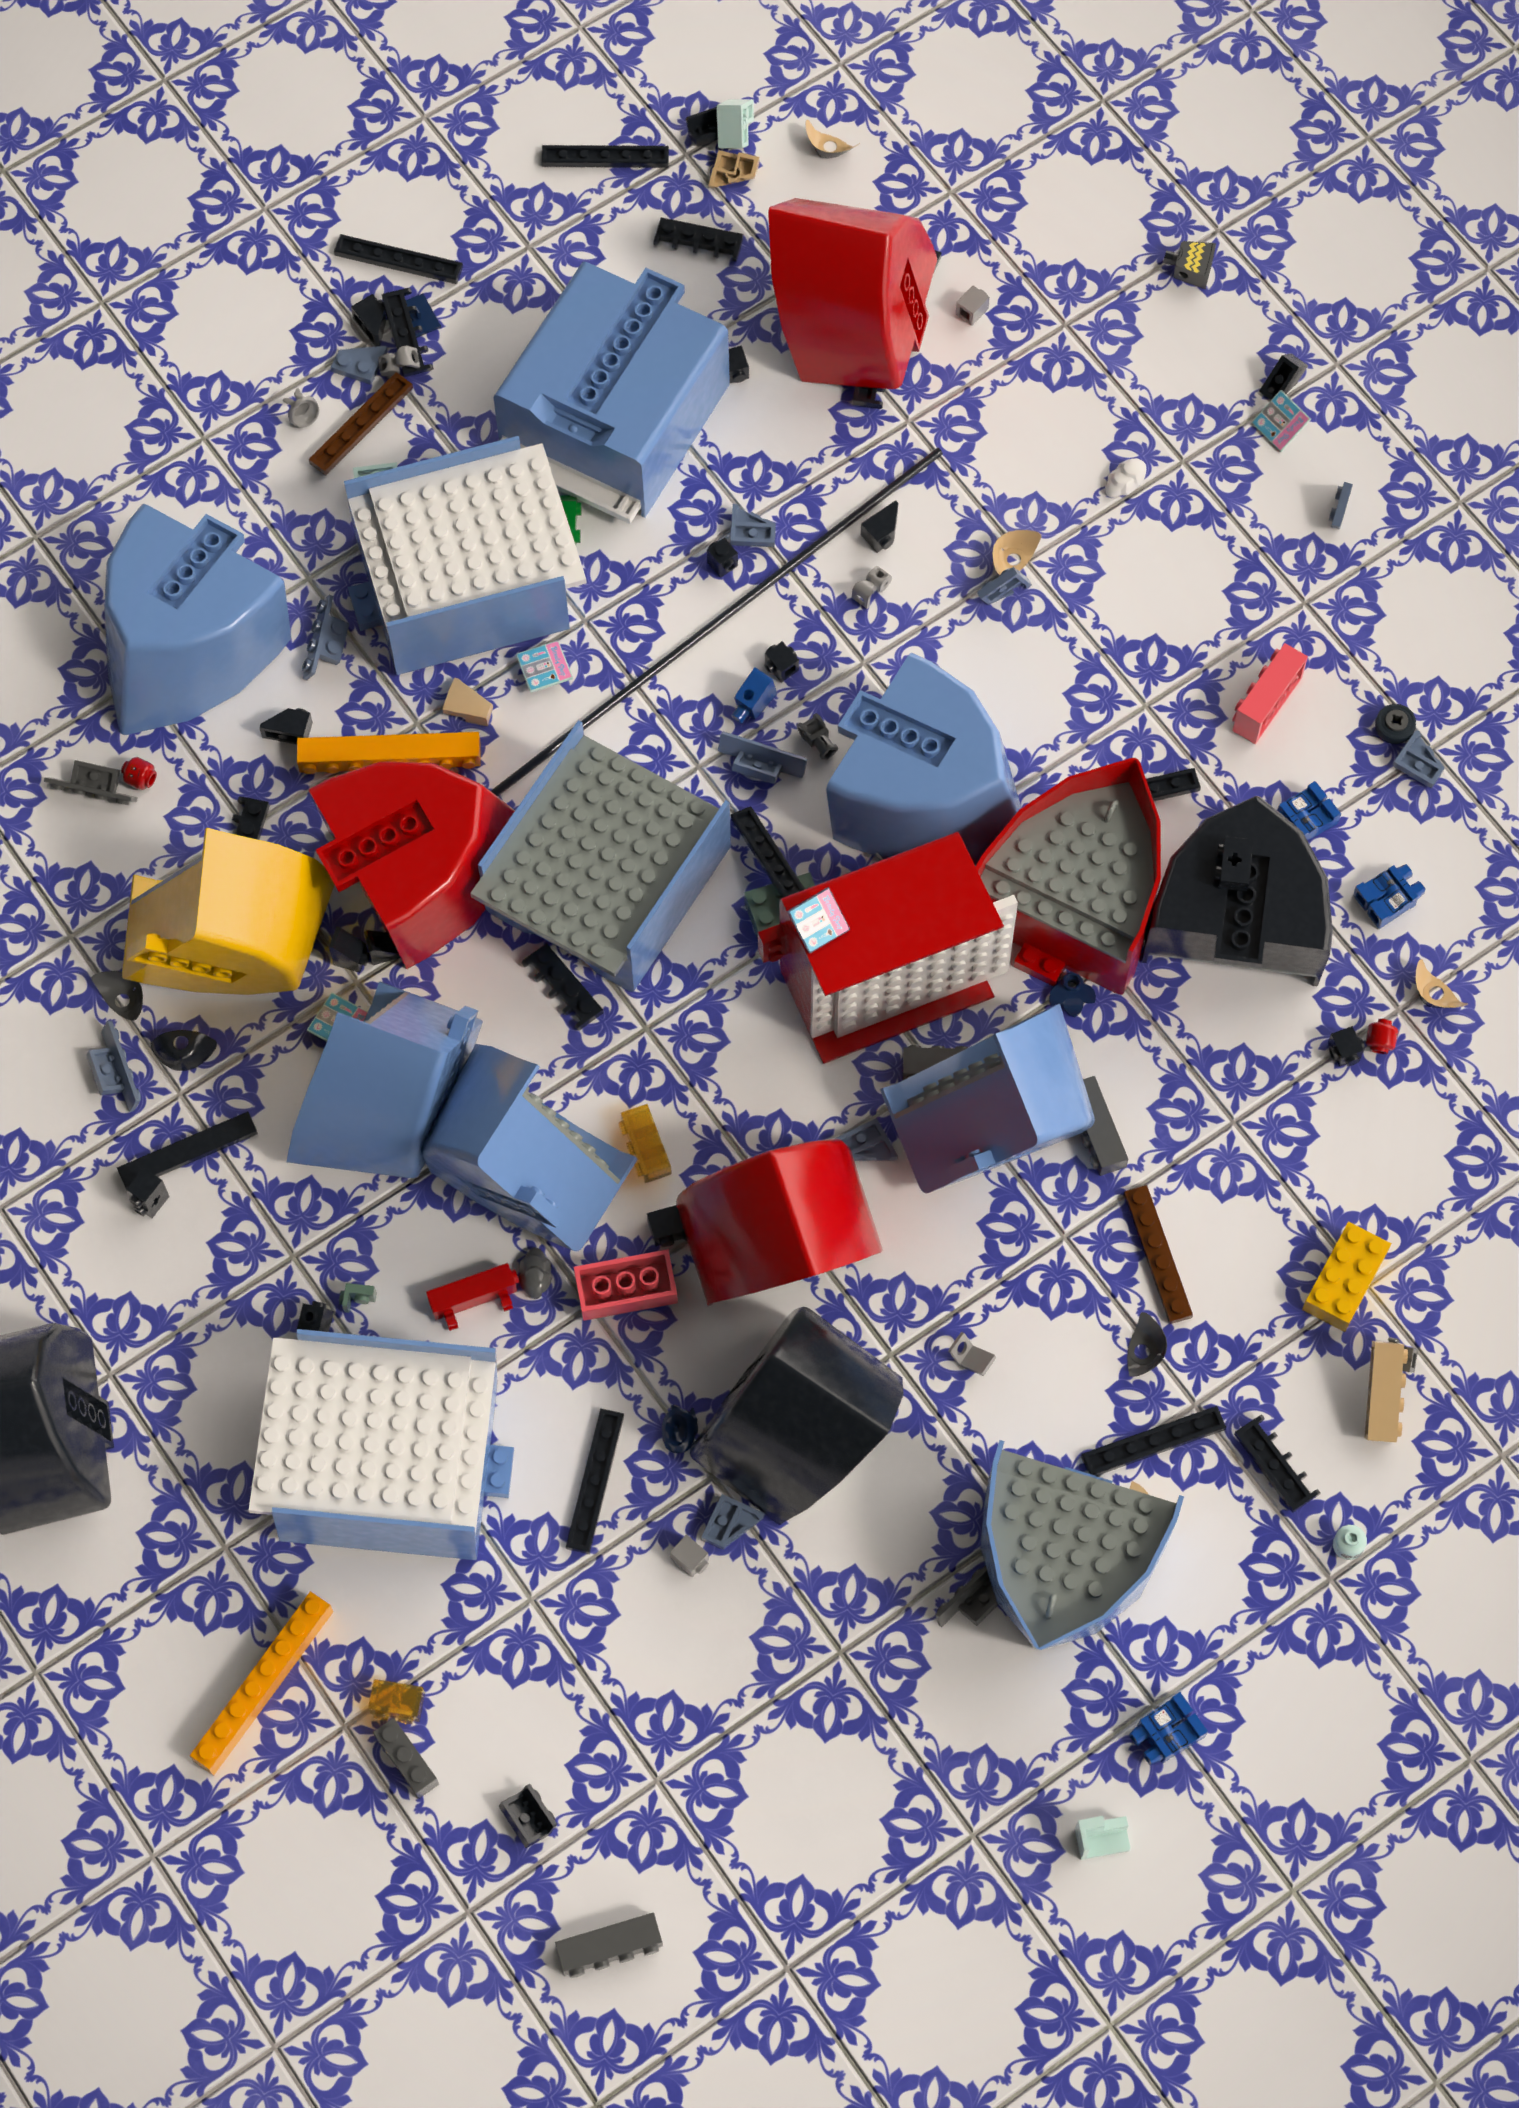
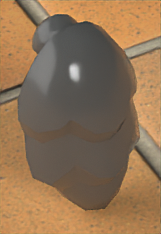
[519,1247,552,1299]

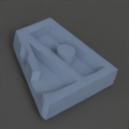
[331,346,388,385]
[1329,482,1353,529]
[730,504,776,547]
[977,567,1032,605]
[1393,730,1445,789]
[835,1118,898,1161]
[701,1494,765,1550]

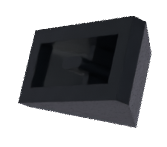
[364,930,401,966]

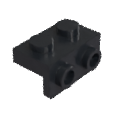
[685,107,718,147]
[498,1784,557,1848]

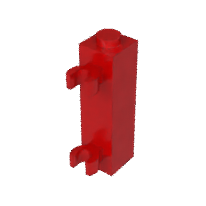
[426,1263,519,1331]

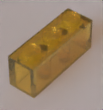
[618,1104,672,1183]

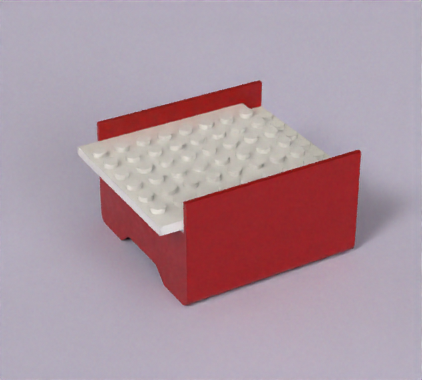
[758,832,1018,1064]

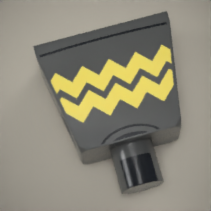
[1163,241,1216,289]

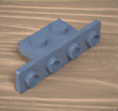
[302,595,349,680]
[718,731,807,784]
[86,1021,141,1112]

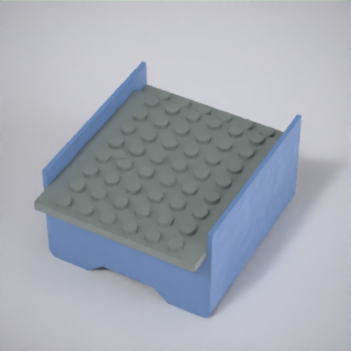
[470,720,731,992]

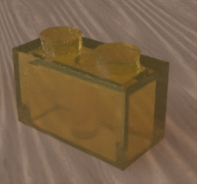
[368,1679,425,1724]

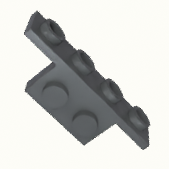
[44,760,138,805]
[935,1565,998,1627]

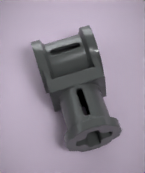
[796,713,838,760]

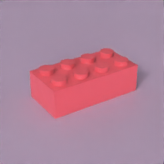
[1232,643,1308,744]
[574,1249,678,1321]

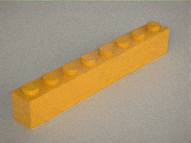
[297,732,481,774]
[190,1591,333,1776]

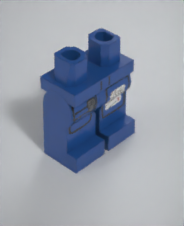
[1277,781,1342,840]
[1353,864,1426,929]
[1129,1692,1208,1765]

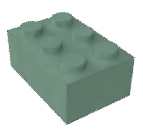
[744,872,815,939]

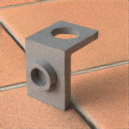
[948,1332,996,1376]

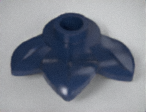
[1049,972,1096,1017]

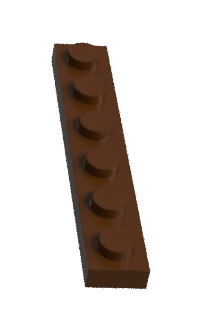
[309,372,413,476]
[1124,1185,1193,1325]

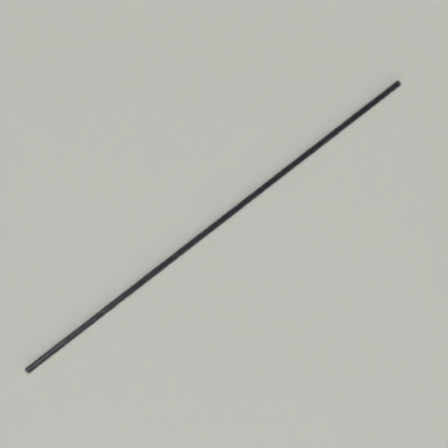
[491,447,943,797]

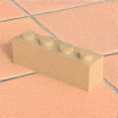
[1364,1341,1408,1443]

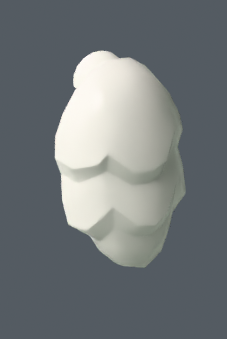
[1105,458,1146,497]

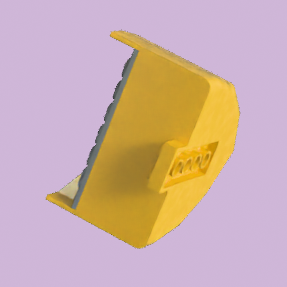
[122,828,334,995]

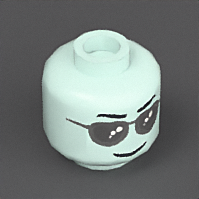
[1333,1525,1367,1560]

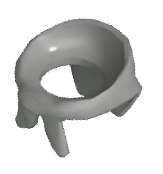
[283,388,319,428]

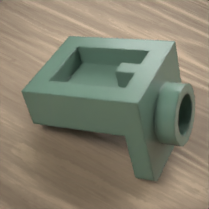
[339,1283,377,1313]

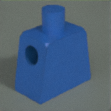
[731,667,777,723]

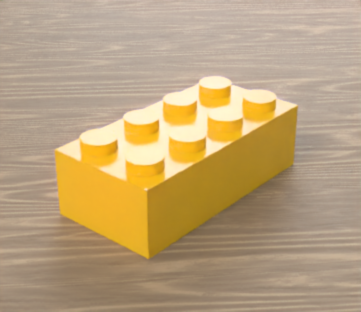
[1302,1221,1392,1332]

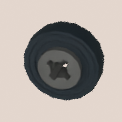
[1375,704,1416,744]

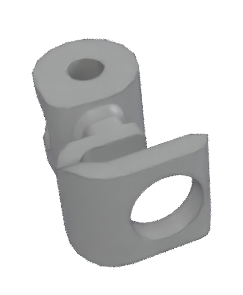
[378,346,420,376]
[851,566,892,609]

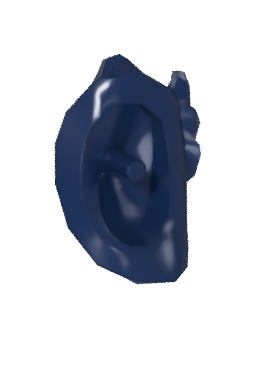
[662,1405,698,1453]

